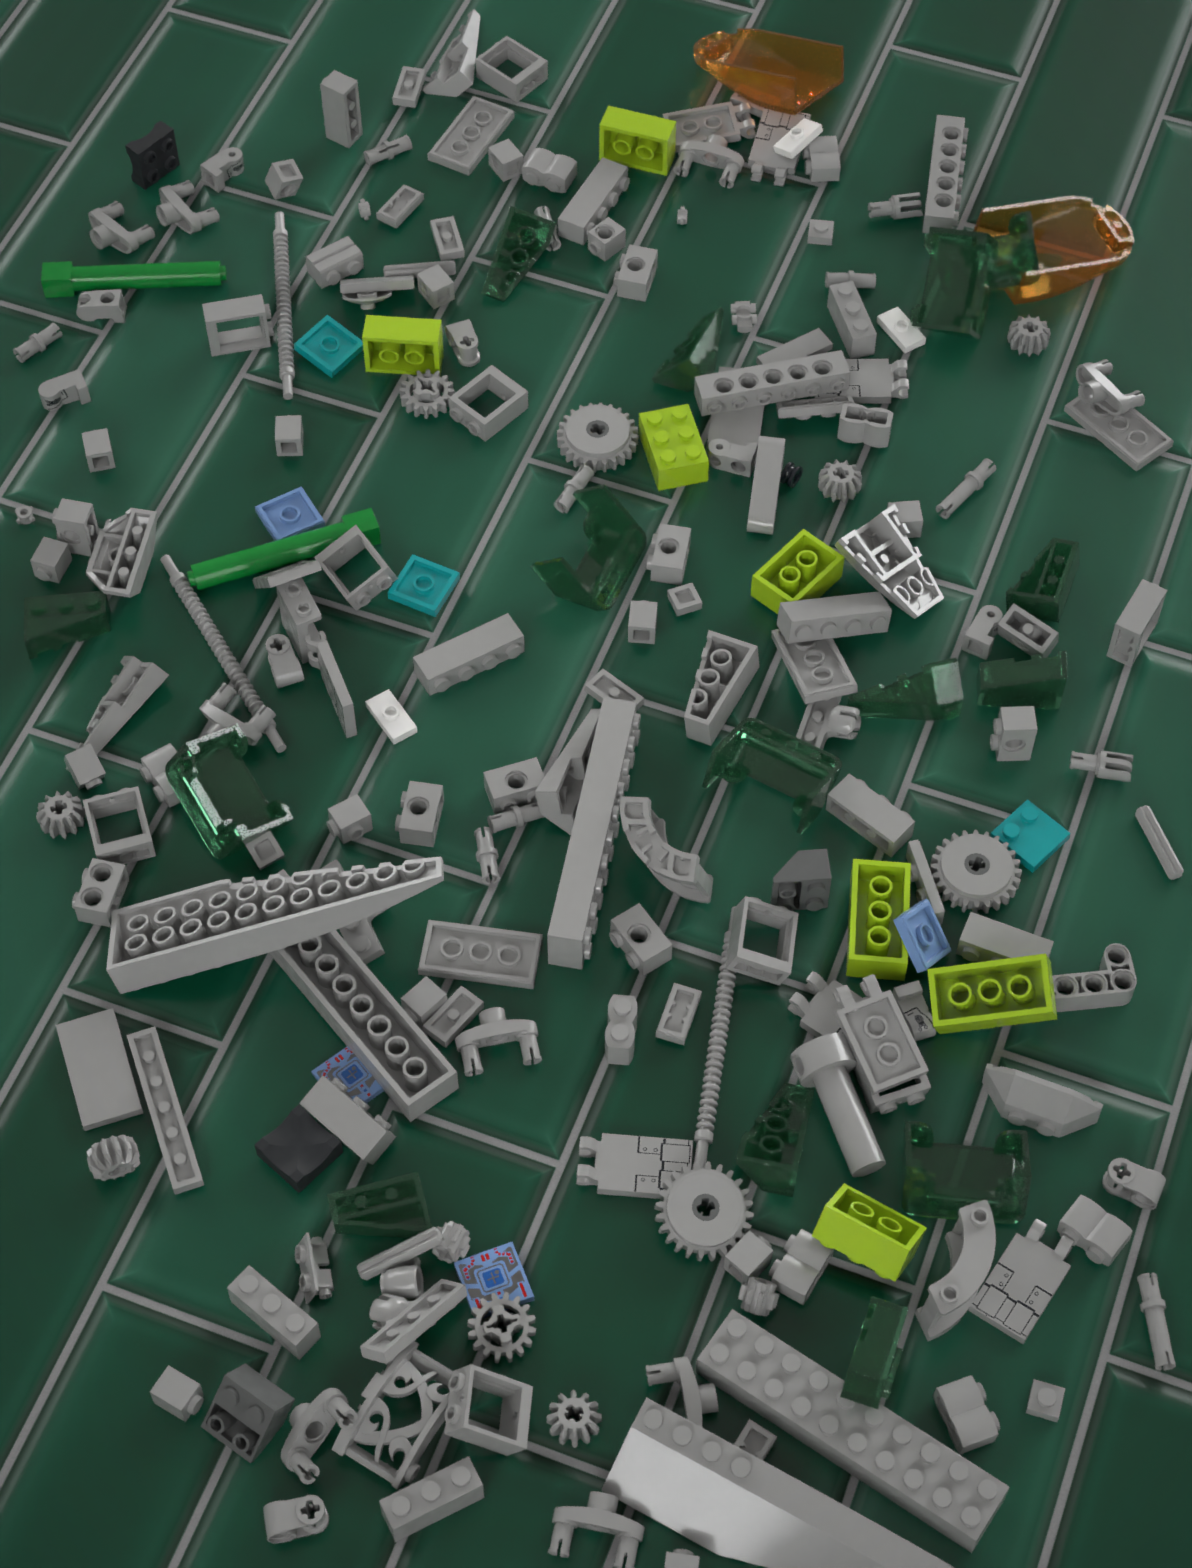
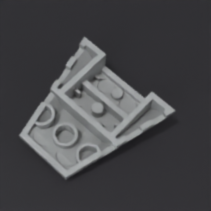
[834,504,944,619]

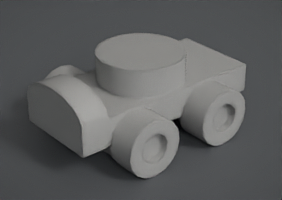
[730,301,757,333]

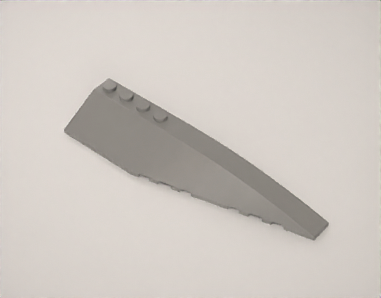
[106,856,444,994]
[601,1397,955,1568]

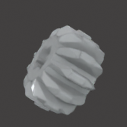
[1007,314,1051,357]
[818,459,862,503]
[36,791,86,839]
[86,1134,140,1181]
[547,1389,602,1448]

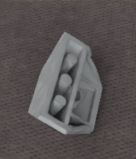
[86,508,158,597]
[982,1063,1103,1138]

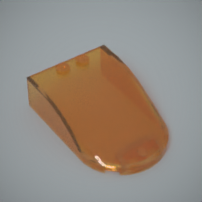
[693,28,844,115]
[970,196,1134,305]

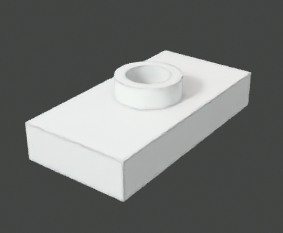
[773,118,823,159]
[877,307,926,353]
[365,689,417,744]

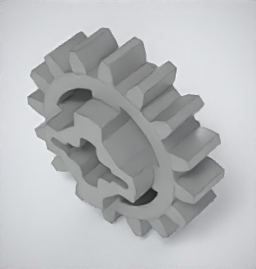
[399,369,455,419]
[467,1292,536,1363]

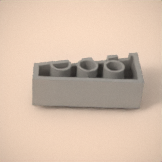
[684,630,760,746]

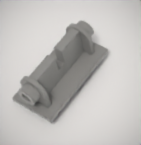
[295,1233,334,1304]

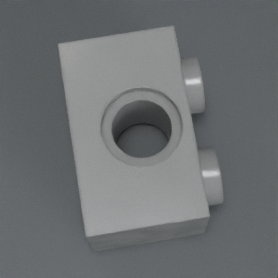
[614,244,658,302]
[52,498,99,557]
[647,524,691,585]
[998,603,1059,664]
[990,706,1038,761]
[483,757,544,814]
[395,781,444,847]
[609,903,672,976]

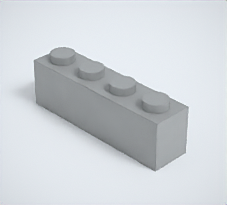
[558,157,630,245]
[777,591,892,644]
[413,613,525,696]

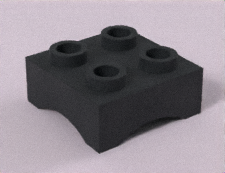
[125,120,180,190]
[254,1104,343,1193]

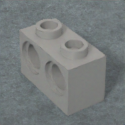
[72,858,129,927]

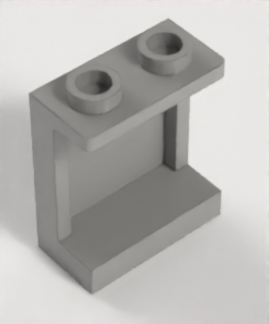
[276,577,322,664]

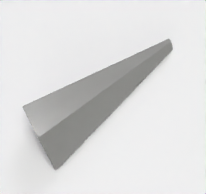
[422,9,480,97]

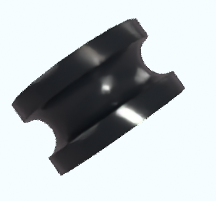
[780,462,803,488]

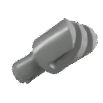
[868,192,923,219]
[1069,750,1133,782]

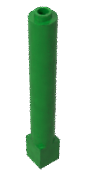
[41,261,227,298]
[186,508,381,591]

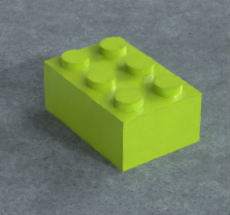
[599,106,676,176]
[362,315,444,375]
[638,404,709,491]
[751,529,845,614]
[812,1183,927,1282]

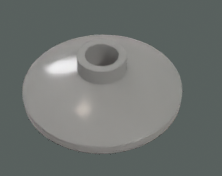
[342,291,392,310]

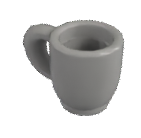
[380,1256,424,1301]

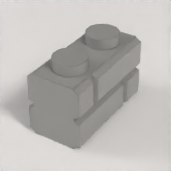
[305,236,364,289]

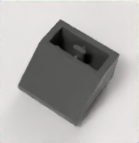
[770,849,832,911]
[201,1363,295,1463]

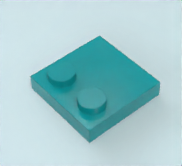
[294,315,363,378]
[388,554,460,617]
[990,799,1071,873]

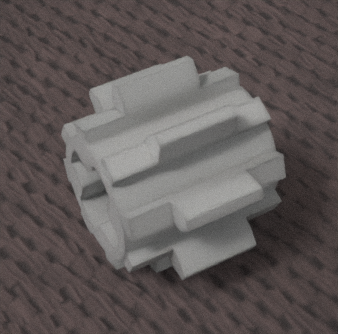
[432,1221,470,1263]
[738,1277,779,1316]

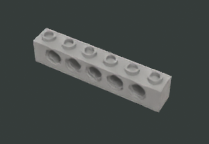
[922,115,969,236]
[694,350,850,416]

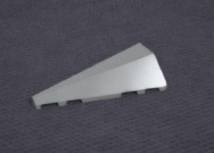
[66,656,169,772]
[535,709,601,835]

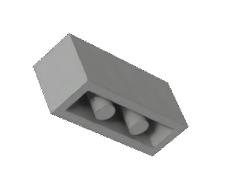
[320,70,363,148]
[827,281,877,359]
[826,774,915,857]
[956,912,1054,962]
[299,1075,396,1165]
[227,1265,321,1360]
[379,1456,484,1542]

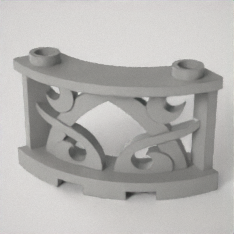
[620,796,713,904]
[915,1200,996,1341]
[331,1342,452,1490]

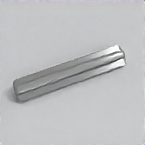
[383,260,456,278]
[1135,805,1184,880]
[357,1227,443,1280]

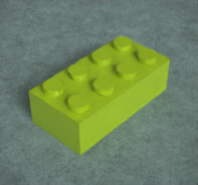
[846,859,911,981]
[927,953,1058,1034]

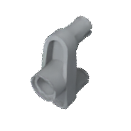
[674,134,744,188]
[156,180,220,234]
[88,201,155,254]
[1076,359,1145,416]
[199,682,276,749]
[455,1007,542,1077]
[645,1356,718,1427]
[281,1388,358,1484]
[548,1491,645,1568]

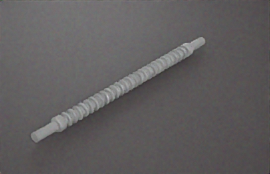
[273,211,295,400]
[160,555,286,753]
[694,906,737,1168]

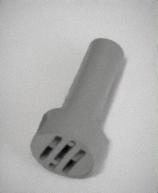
[790,1033,886,1177]

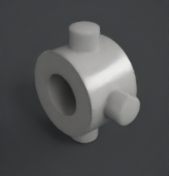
[358,199,371,220]
[677,206,688,225]
[15,506,35,524]

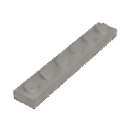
[126,1026,204,1195]

